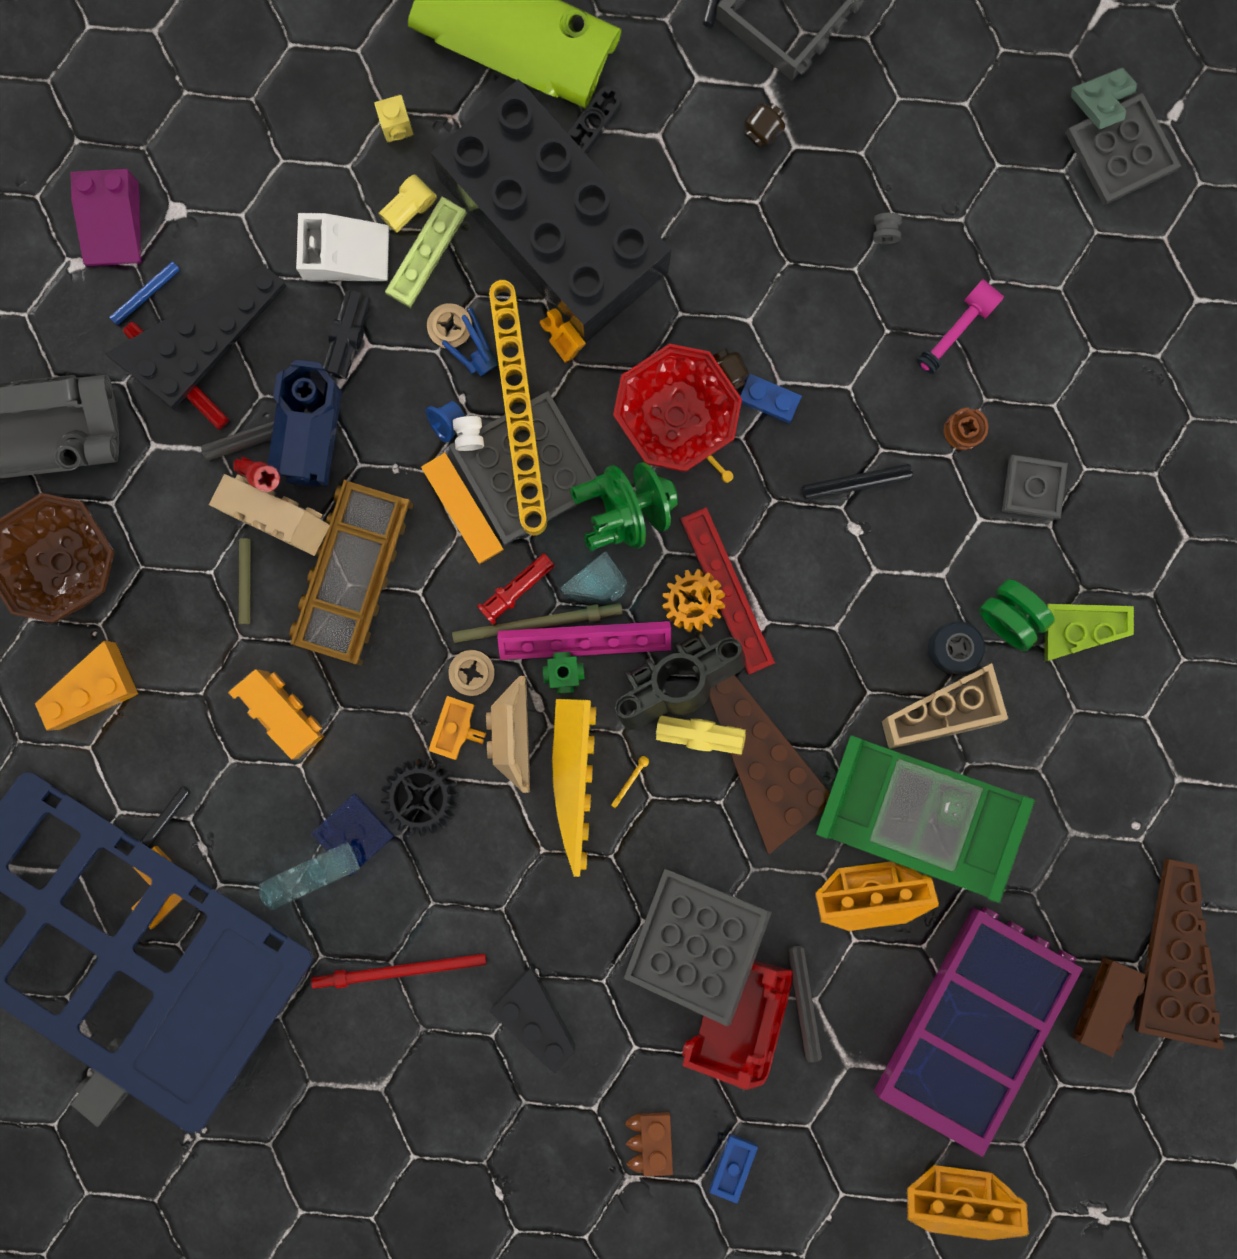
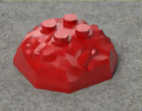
[613,344,742,472]

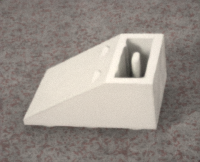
[296,213,389,281]

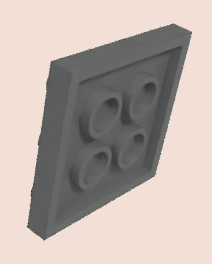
[1066,93,1181,206]

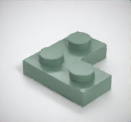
[1071,68,1137,130]

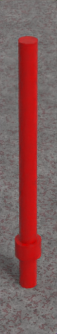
[311,953,487,989]

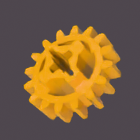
[662,569,725,632]

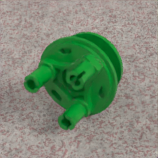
[570,462,678,551]

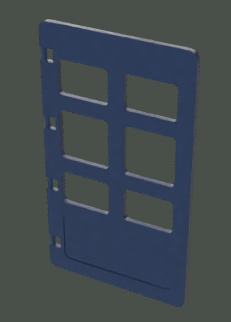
[0,772,313,1133]

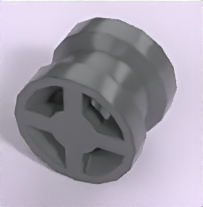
[873,213,902,244]

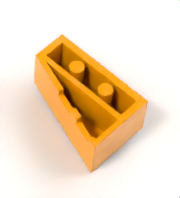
[35,641,138,730]
[228,669,324,760]

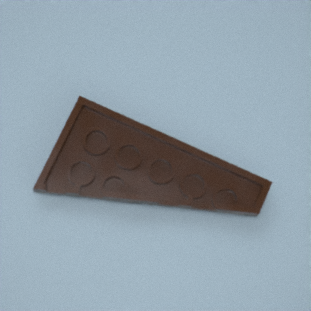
[709,675,830,855]
[1134,858,1224,1050]

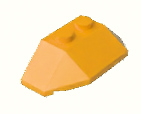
[815,861,939,931]
[907,1165,1028,1240]

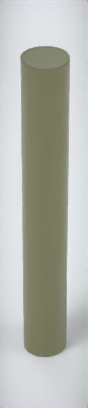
[239,538,251,625]

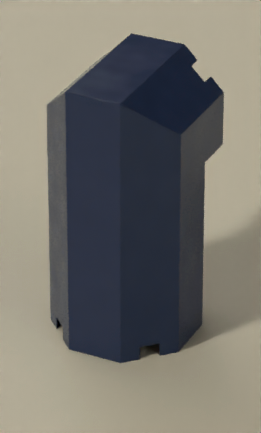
[268,359,342,487]

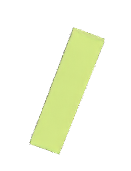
[385,197,467,308]

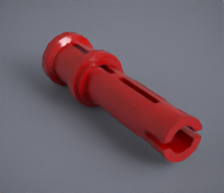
[233,457,280,492]
[476,553,555,625]

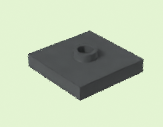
[1002,455,1068,520]

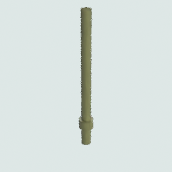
[452,603,623,643]

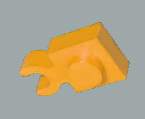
[540,308,586,363]

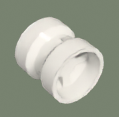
[453,416,484,451]

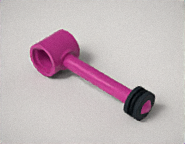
[916,279,1004,374]

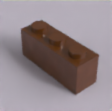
[1071,956,1146,1057]

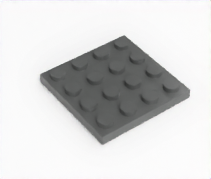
[449,391,597,545]
[624,869,772,1026]

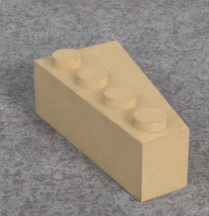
[209,474,330,556]
[882,663,1008,749]

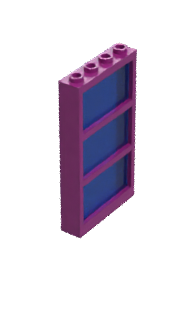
[874,907,1083,1157]

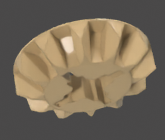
[427,303,472,349]
[449,650,495,696]

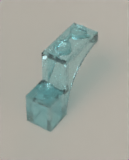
[259,842,360,911]

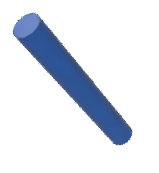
[109,261,180,326]

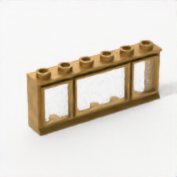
[289,480,414,666]

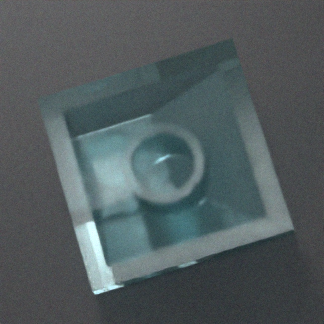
[560,552,627,602]

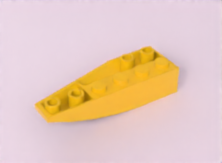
[552,699,596,877]

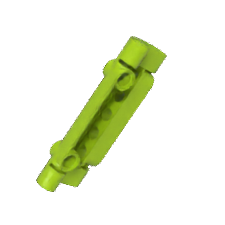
[408,0,622,108]

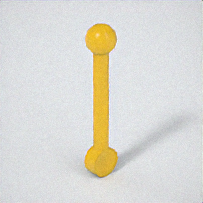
[707,456,733,483]
[611,756,649,809]

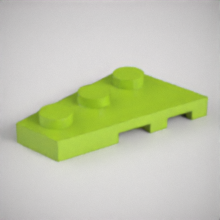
[1044,604,1134,662]

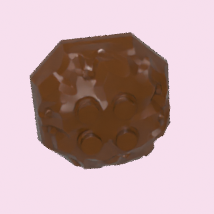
[0,493,115,623]

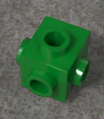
[543,652,584,694]

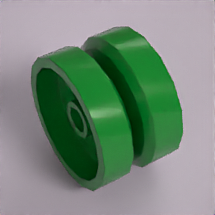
[978,579,1055,652]

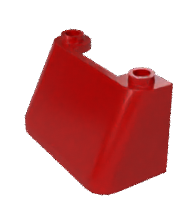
[682,960,793,1090]

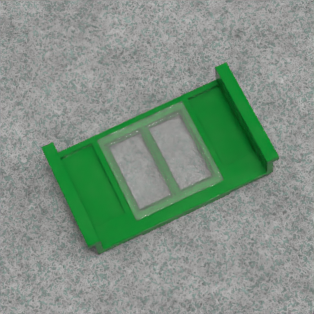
[816,735,1035,903]

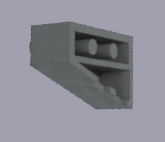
[70,1032,130,1128]

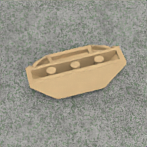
[486,676,530,793]

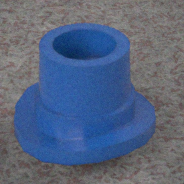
[425,401,465,442]

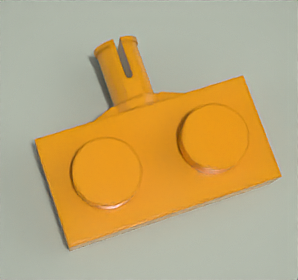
[428,696,486,760]

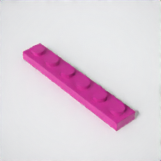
[498,621,671,660]

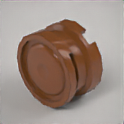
[943,407,989,450]

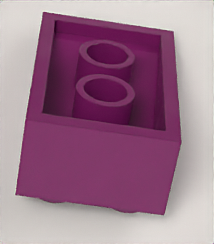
[71,169,141,266]

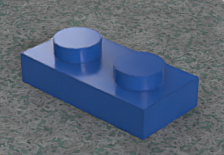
[740,374,802,424]
[709,1133,758,1204]

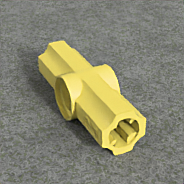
[656,715,746,755]

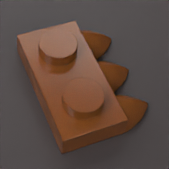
[625,1112,673,1176]

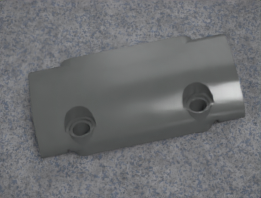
[0,375,119,478]

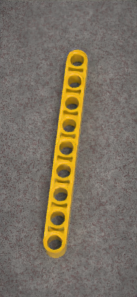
[489,280,547,536]

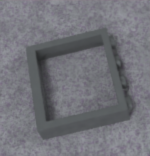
[716,0,865,81]

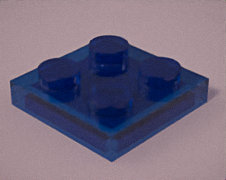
[311,793,395,876]

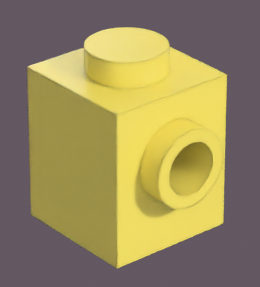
[374,95,414,143]

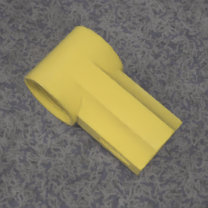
[379,174,437,233]

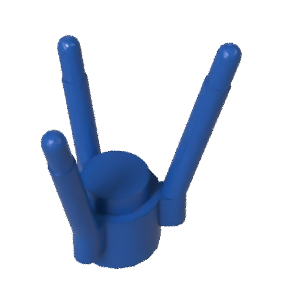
[442,308,499,377]

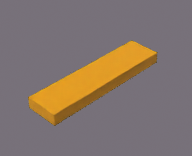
[421,453,504,564]

